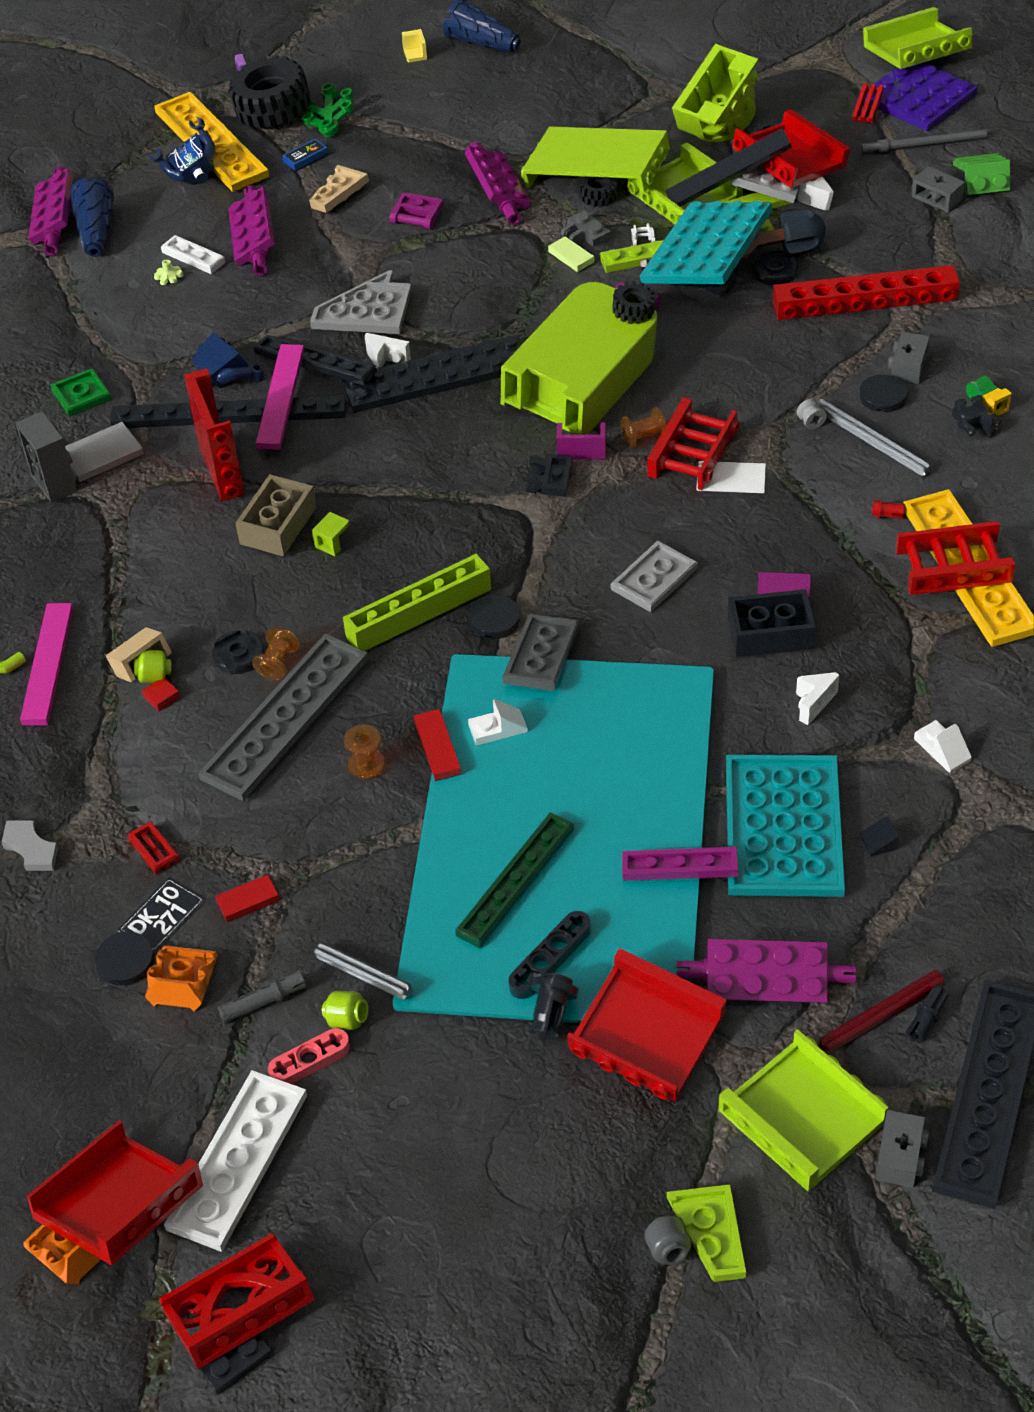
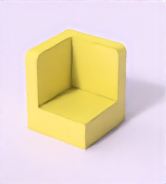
[402,29,427,62]

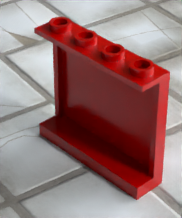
[732,109,851,188]
[184,368,245,501]
[567,948,727,1102]
[27,1120,203,1266]

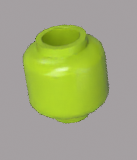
[132,650,171,684]
[322,991,368,1030]

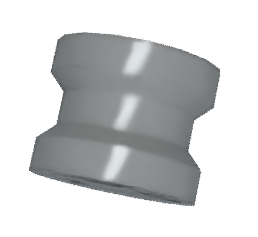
[796,399,827,430]

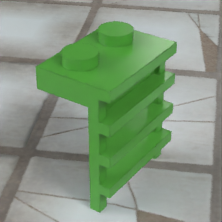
[953,153,1010,195]

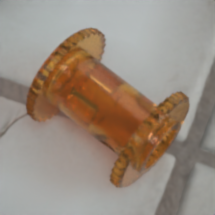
[621,407,667,449]
[252,627,300,680]
[343,724,385,779]

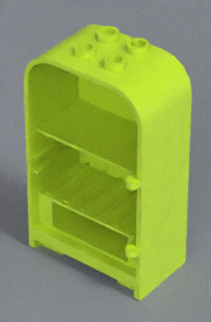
[501,282,657,435]

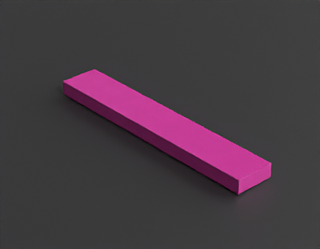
[256,344,304,450]
[20,603,74,725]

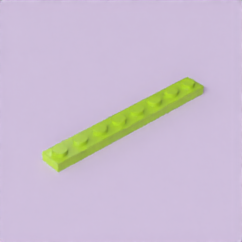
[600,219,774,273]

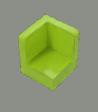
[312,512,349,556]

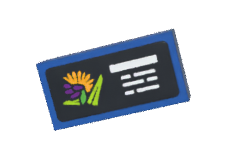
[282,139,328,171]

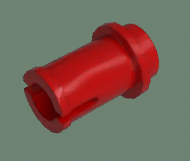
[872,499,904,519]

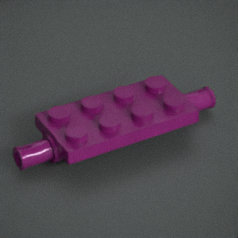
[465,142,531,225]
[28,166,73,256]
[228,186,275,276]
[676,939,856,1003]

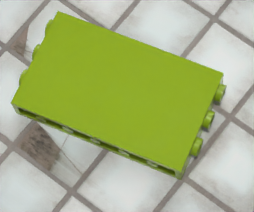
[521,127,670,194]

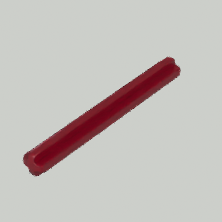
[819,970,944,1054]

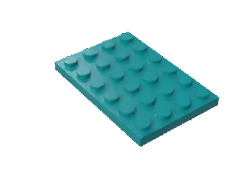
[640,201,773,284]
[726,755,845,897]

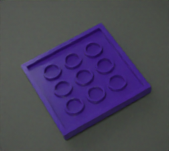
[864,63,978,131]

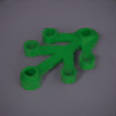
[302,82,354,137]

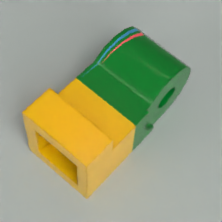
[966,376,1012,416]

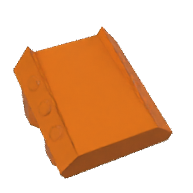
[145,945,218,1012]
[23,1224,101,1285]

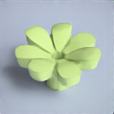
[154,260,183,285]

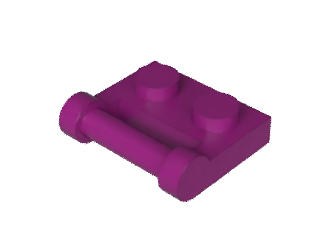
[389,192,443,230]

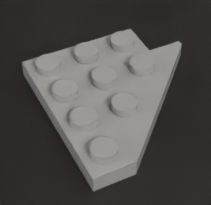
[731,166,800,203]
[310,270,412,334]

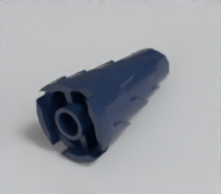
[443,0,521,52]
[70,177,114,257]

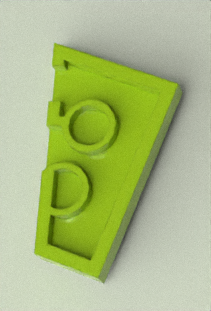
[667,1185,746,1282]

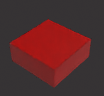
[142,678,180,711]

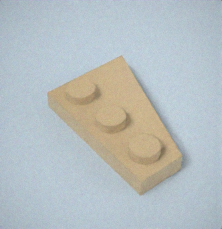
[309,165,369,213]

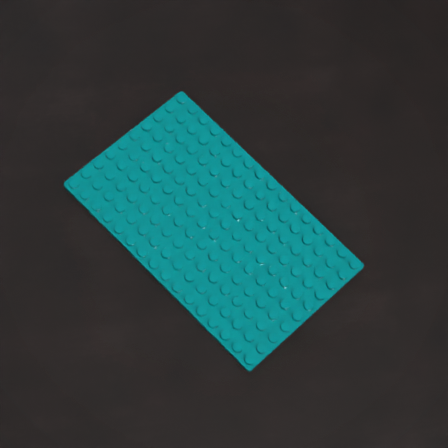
[393,654,714,1023]

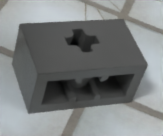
[911,166,965,212]
[888,332,930,384]
[875,1110,929,1188]

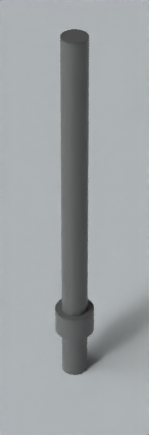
[861,129,987,153]

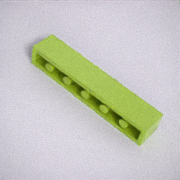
[343,554,491,651]

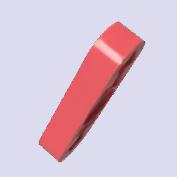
[268,1028,350,1084]

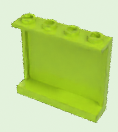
[863,7,972,69]
[627,142,743,224]
[719,1029,889,1192]

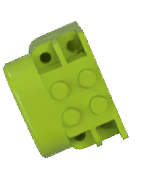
[672,44,759,142]

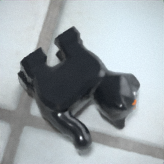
[952,395,1002,438]

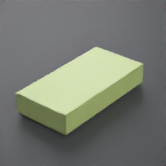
[548,237,594,272]

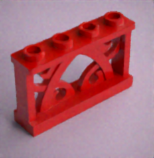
[159,1233,314,1369]

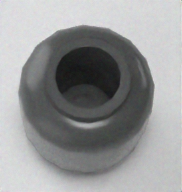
[644,1216,692,1265]

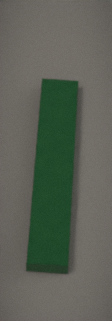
[455,812,574,949]

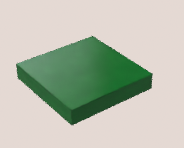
[50,368,112,417]

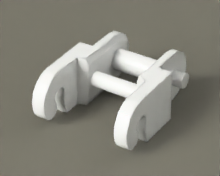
[631,223,655,245]

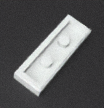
[161,235,225,274]

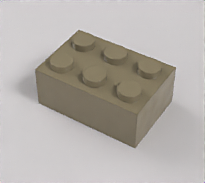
[235,474,317,556]

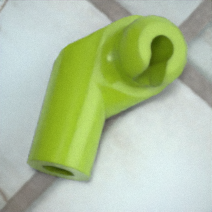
[0,652,26,674]

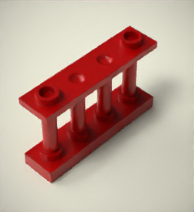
[647,397,740,490]
[896,521,1015,595]

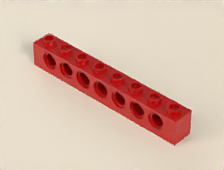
[773,265,960,320]

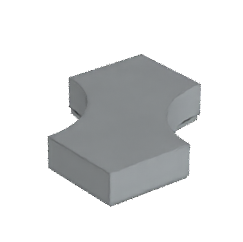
[1,821,58,871]

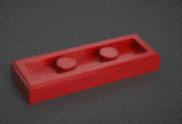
[414,709,461,781]

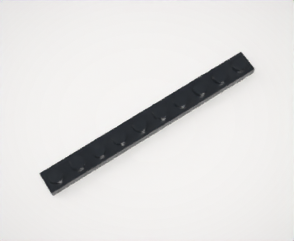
[110,395,346,428]

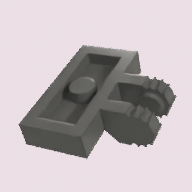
[561,210,611,247]

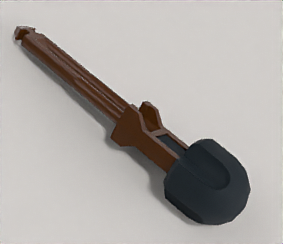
[640,209,826,269]

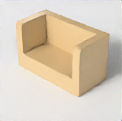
[106,627,172,682]

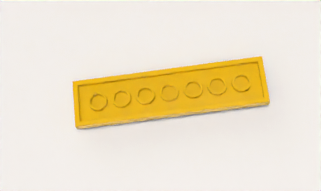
[154,92,269,192]
[903,489,1034,647]

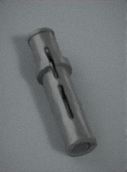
[217,970,306,1024]

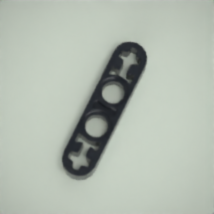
[508,911,591,999]

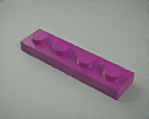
[622,847,738,881]

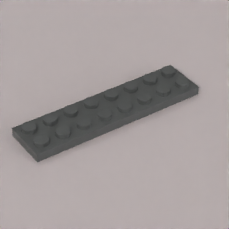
[198,634,368,801]

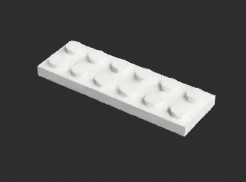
[164,1070,307,1252]

